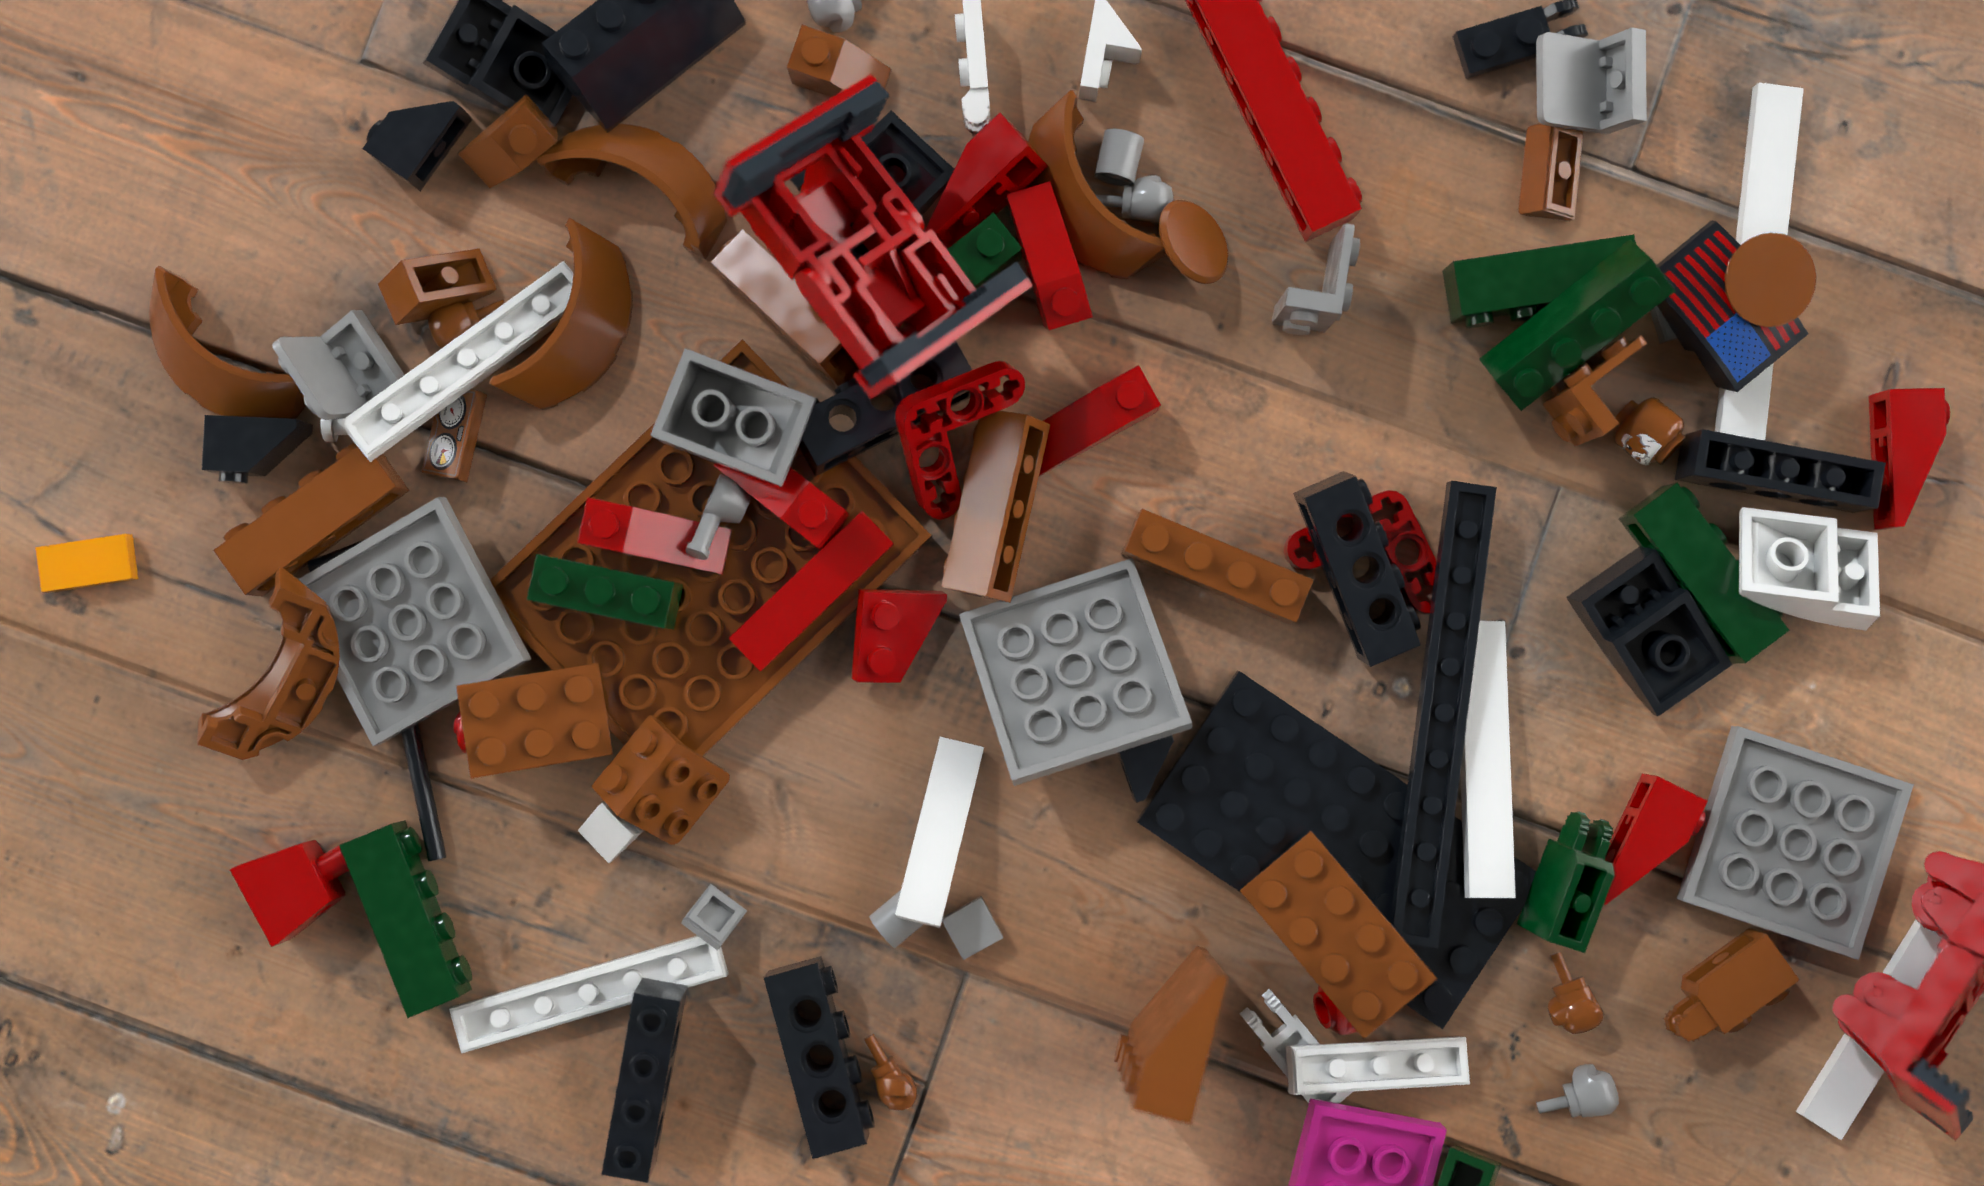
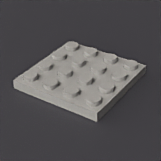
[298,497,531,746]
[959,558,1192,786]
[1676,726,1914,960]

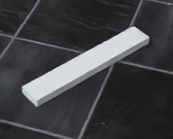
[339,261,574,462]
[1461,621,1516,898]
[1796,919,1943,1140]
[449,936,729,1053]

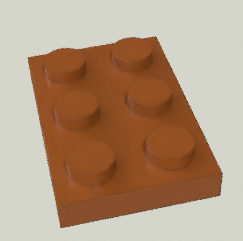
[456,663,613,779]

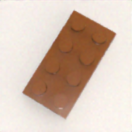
[1240,831,1437,1039]

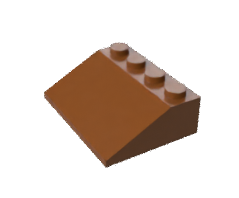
[1114,946,1228,1125]

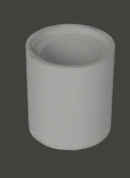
[1094,129,1144,186]
[869,890,924,948]

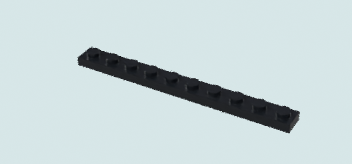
[1390,481,1497,948]

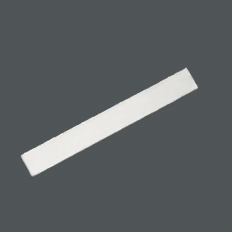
[1715,83,1804,440]

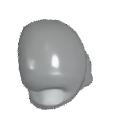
[807,0,862,33]
[1096,175,1174,225]
[1536,1064,1619,1118]

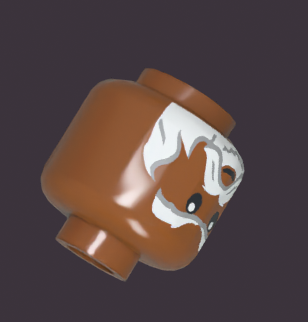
[1614,397,1686,465]

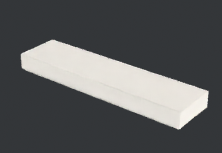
[895,737,984,928]
[1286,1036,1470,1095]

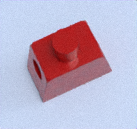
[230,840,349,947]

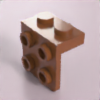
[1542,335,1647,447]
[591,715,730,845]

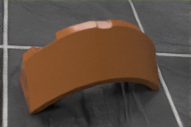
[1027,90,1166,279]
[537,124,727,260]
[489,218,633,410]
[149,266,306,419]
[197,567,340,760]

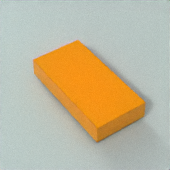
[35,534,139,593]

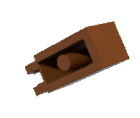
[1663,928,1800,1042]

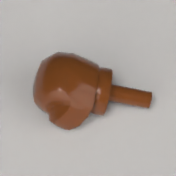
[428,299,505,349]
[1548,952,1604,1034]
[864,1034,917,1111]

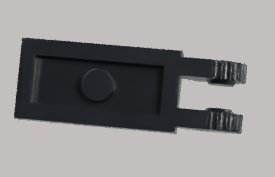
[1452,0,1588,79]

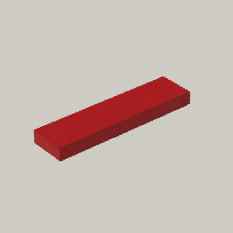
[728,511,895,672]

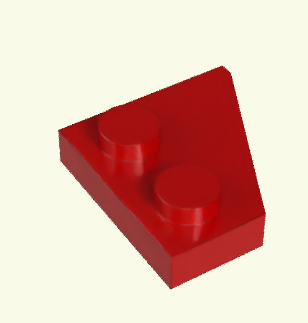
[851,589,947,683]

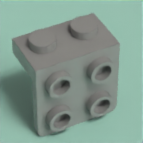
[1536,28,1647,134]
[1272,223,1360,335]
[272,310,405,420]

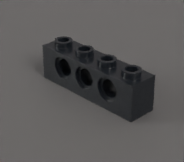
[799,340,972,477]
[1675,429,1886,513]
[1293,471,1421,667]
[764,956,875,1159]
[601,978,688,1183]

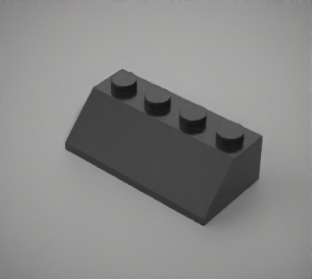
[541,0,746,133]

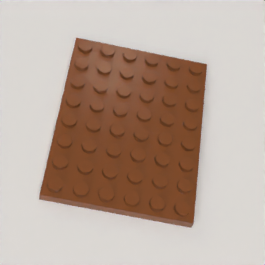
[490,339,932,757]

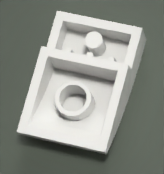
[1739,507,1880,631]

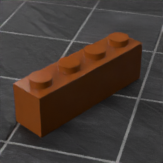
[941,411,1050,603]
[213,443,410,597]
[1121,509,1314,624]

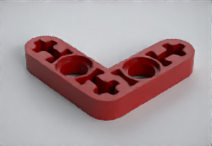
[895,361,1025,520]
[1284,490,1436,614]

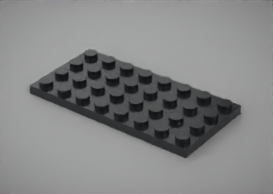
[1136,671,1536,1029]

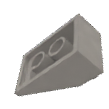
[650,348,817,487]

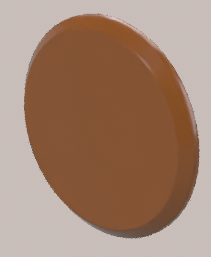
[1159,200,1228,284]
[1725,233,1816,327]

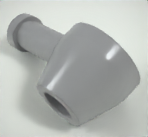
[686,474,751,560]

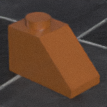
[787,24,891,97]
[458,94,558,188]
[378,248,497,325]

